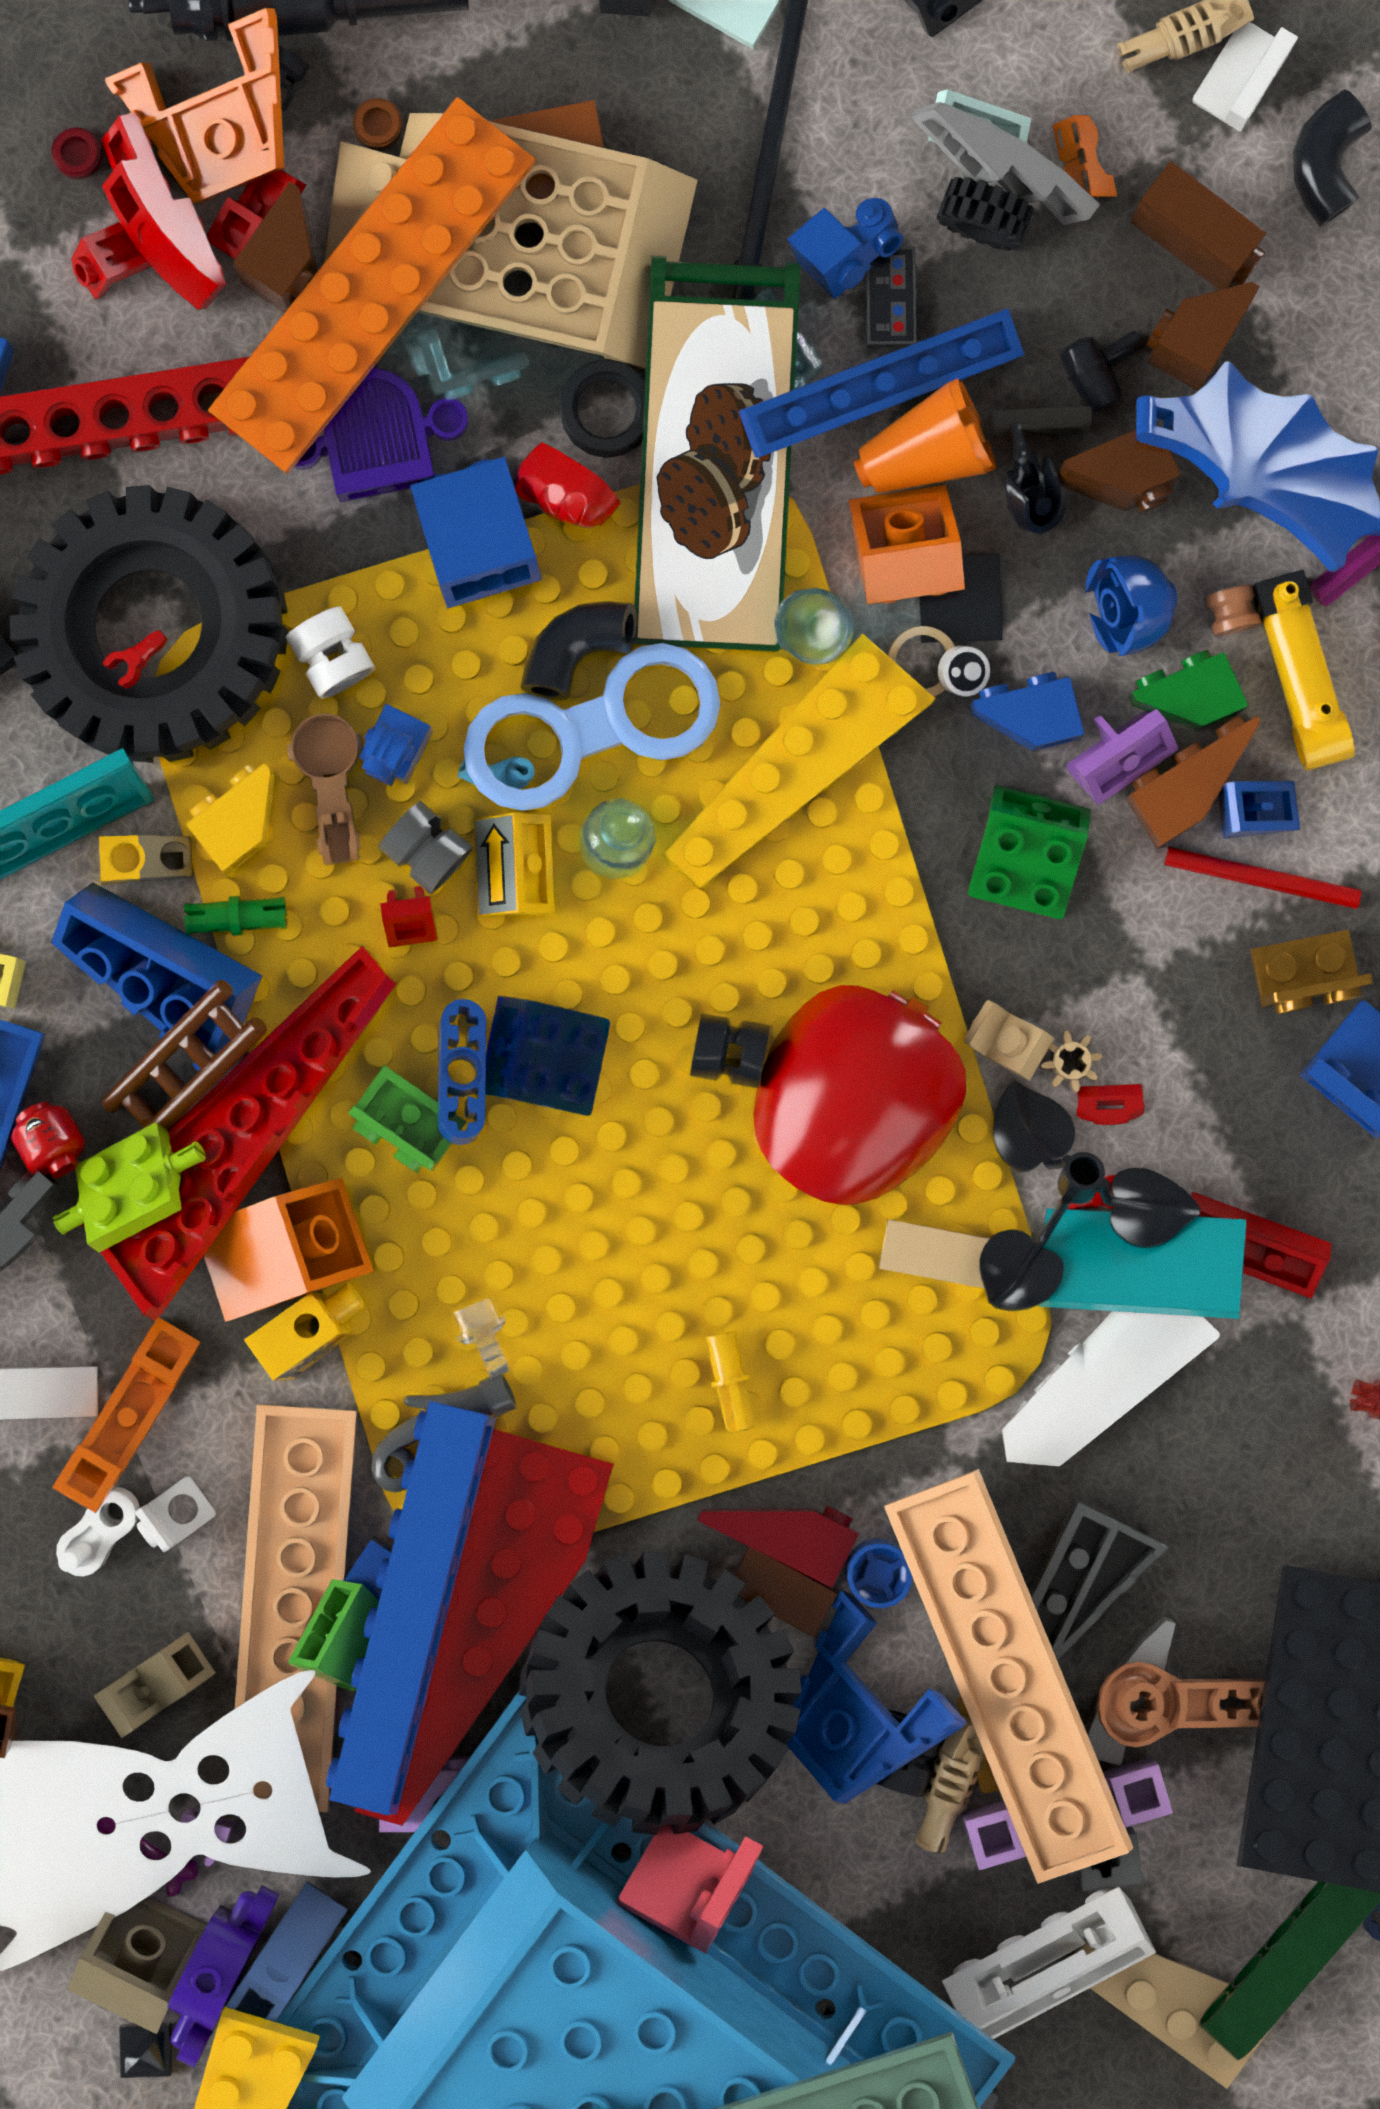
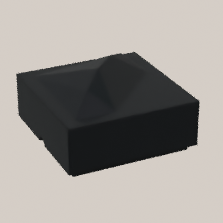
[119,2023,173,2078]

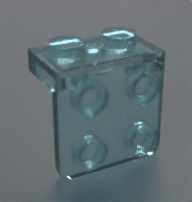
[406,324,530,400]

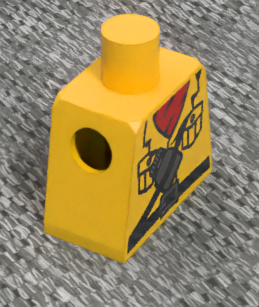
[244,1283,366,1381]

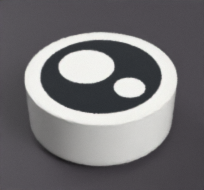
[938,645,990,696]

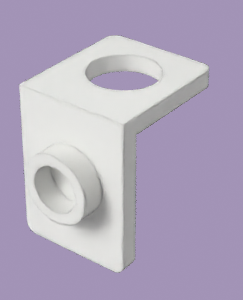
[135,1476,216,1552]

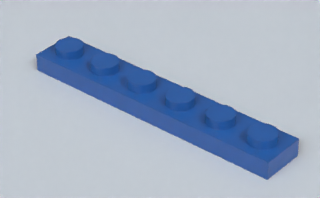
[739,308,1024,458]

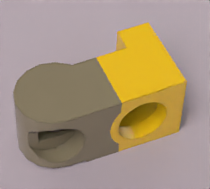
[99,835,193,885]

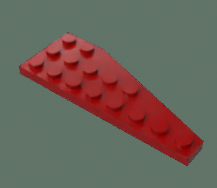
[354,1429,614,1826]

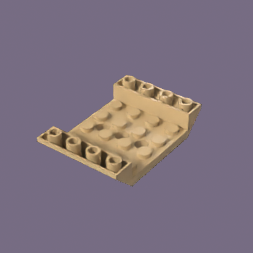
[400,113,698,372]

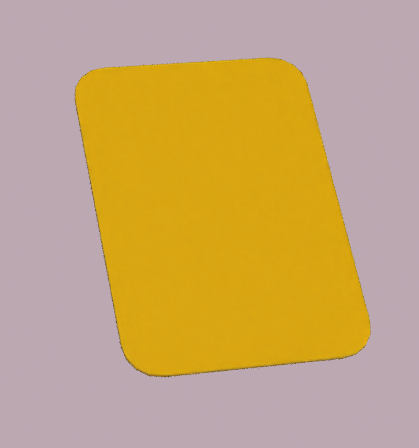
[155,484,1052,1532]

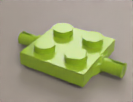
[53,1122,206,1253]

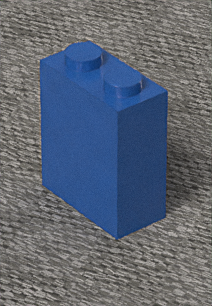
[410,457,542,609]

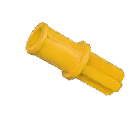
[704,1331,754,1433]

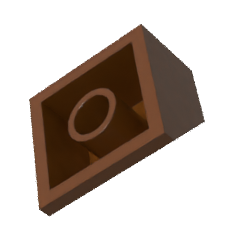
[233,182,318,313]
[1146,282,1260,391]
[1059,422,1181,513]

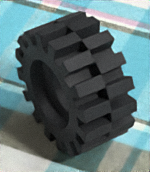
[937,177,1034,251]

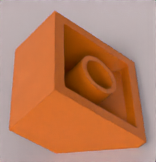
[849,484,965,605]

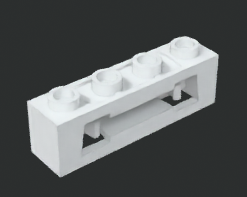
[942,1886,1156,2039]

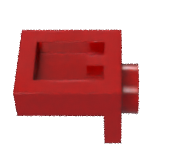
[71,222,152,299]

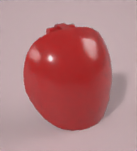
[753,985,967,1205]

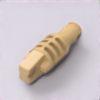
[1116,0,1254,74]
[915,1716,984,1853]

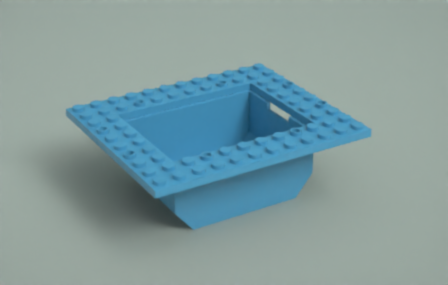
[276,1692,1016,2109]

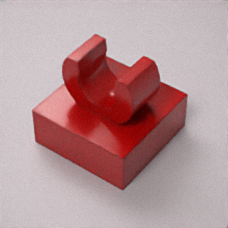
[380,886,438,948]

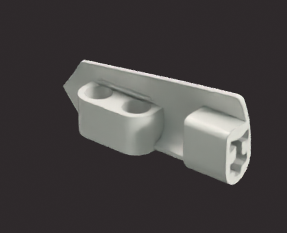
[1002,1311,1220,1466]

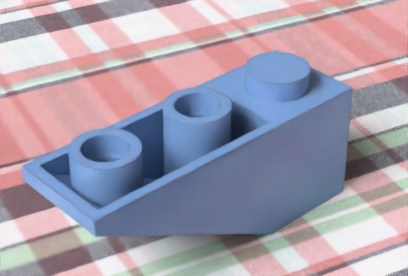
[218,1881,348,2022]

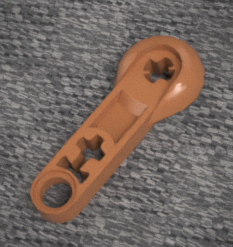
[1097,1661,1265,1747]

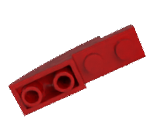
[101,113,226,310]

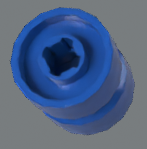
[845,1538,912,1608]

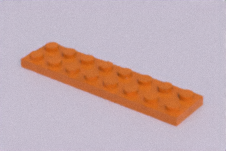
[208,97,537,475]

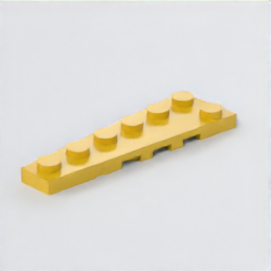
[663,633,936,889]
[194,2007,320,2109]

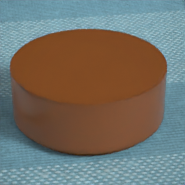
[353,98,403,150]

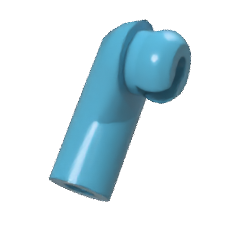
[458,756,535,789]

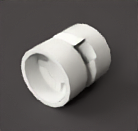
[286,606,376,699]

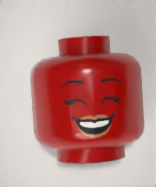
[11,1102,86,1179]

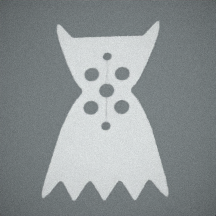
[0,1670,371,1971]

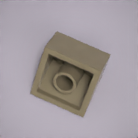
[67,1896,207,2034]

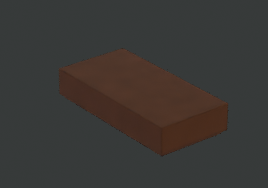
[734,1547,838,1638]

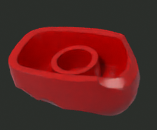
[514,442,620,528]

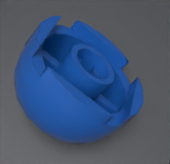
[1085,555,1178,656]

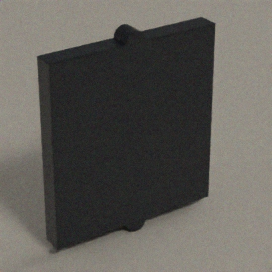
[920,552,1003,646]

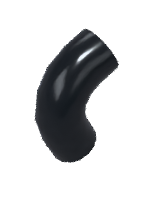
[1293,89,1372,227]
[521,601,637,700]

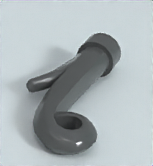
[371,1372,517,1493]

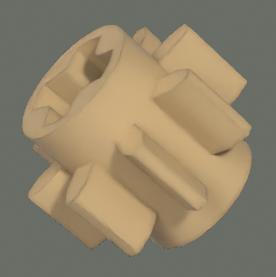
[1039,1030,1103,1093]

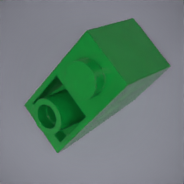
[1129,649,1248,731]

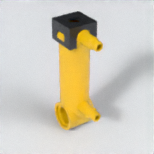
[1252,569,1355,771]

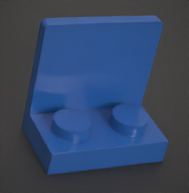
[1299,1000,1380,1138]

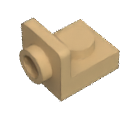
[964,1000,1054,1081]

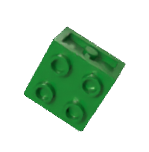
[968,785,1091,919]

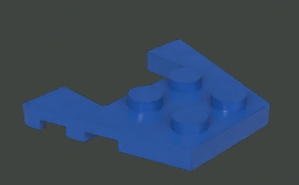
[786,1590,966,1804]

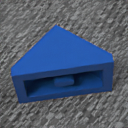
[1218,781,1300,839]

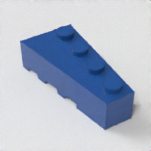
[51,882,262,1071]

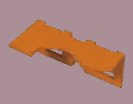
[1053,115,1117,197]

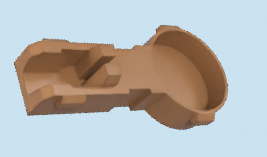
[287,713,363,865]

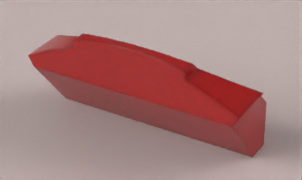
[1076,1084,1145,1125]

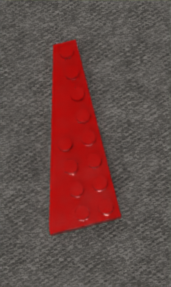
[81,946,396,1321]

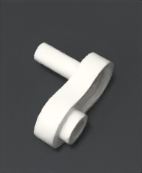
[56,1487,140,1576]

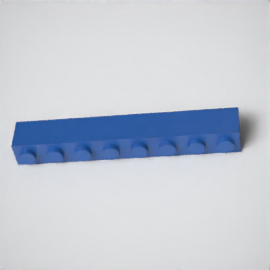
[326,1401,496,1815]

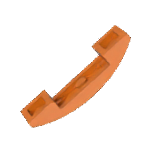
[52,1317,201,1514]

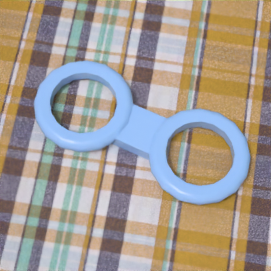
[463,643,721,811]

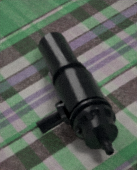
[128,0,469,41]

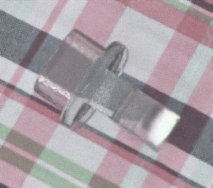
[453,1297,509,1379]

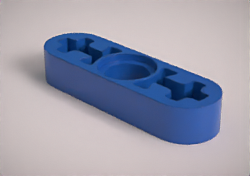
[437,999,486,1145]

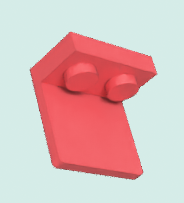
[617,1825,763,1954]

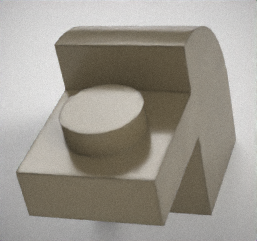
[94,1632,216,1738]

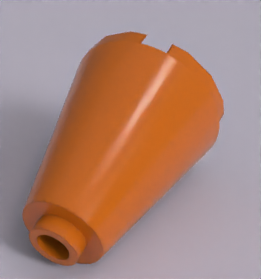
[853,378,997,493]

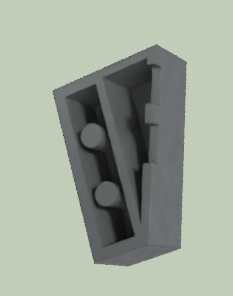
[1028,1498,1169,1660]

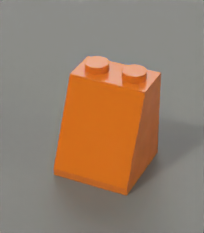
[204,1177,374,1322]

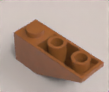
[1126,715,1260,849]

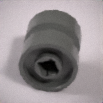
[378,800,473,895]

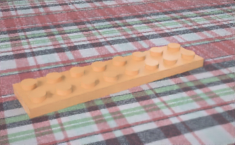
[230,1404,358,1812]
[884,1469,1133,1884]

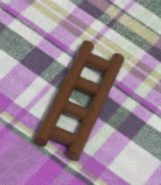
[101,979,267,1130]

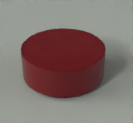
[51,127,102,179]

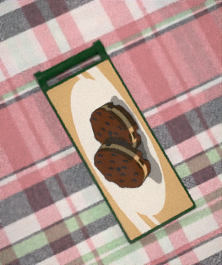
[634,255,801,652]

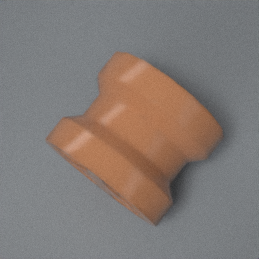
[1204,585,1262,637]

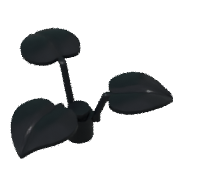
[979,1081,1201,1311]

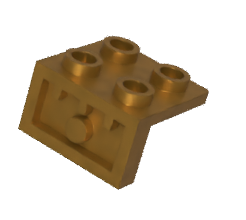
[1250,929,1373,1015]

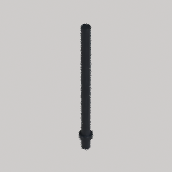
[733,0,808,300]

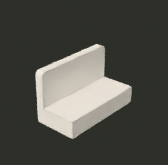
[1192,22,1298,132]

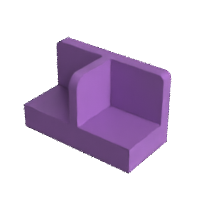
[1066,709,1179,806]

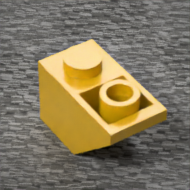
[185,763,275,876]

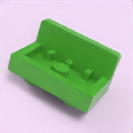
[348,1065,467,1173]

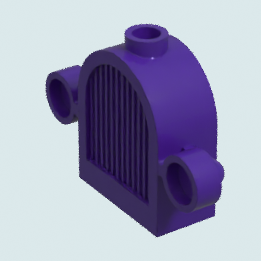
[294,364,468,503]
[167,1885,280,2068]

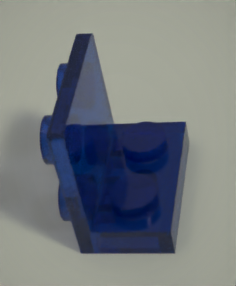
[485,996,611,1116]

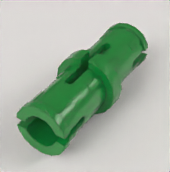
[184,896,287,936]

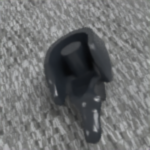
[1005,422,1066,534]

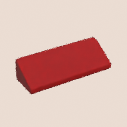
[1191,1192,1332,1299]

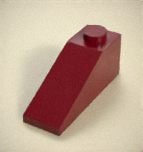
[697,1505,859,1588]

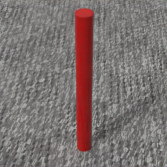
[1164,846,1362,909]

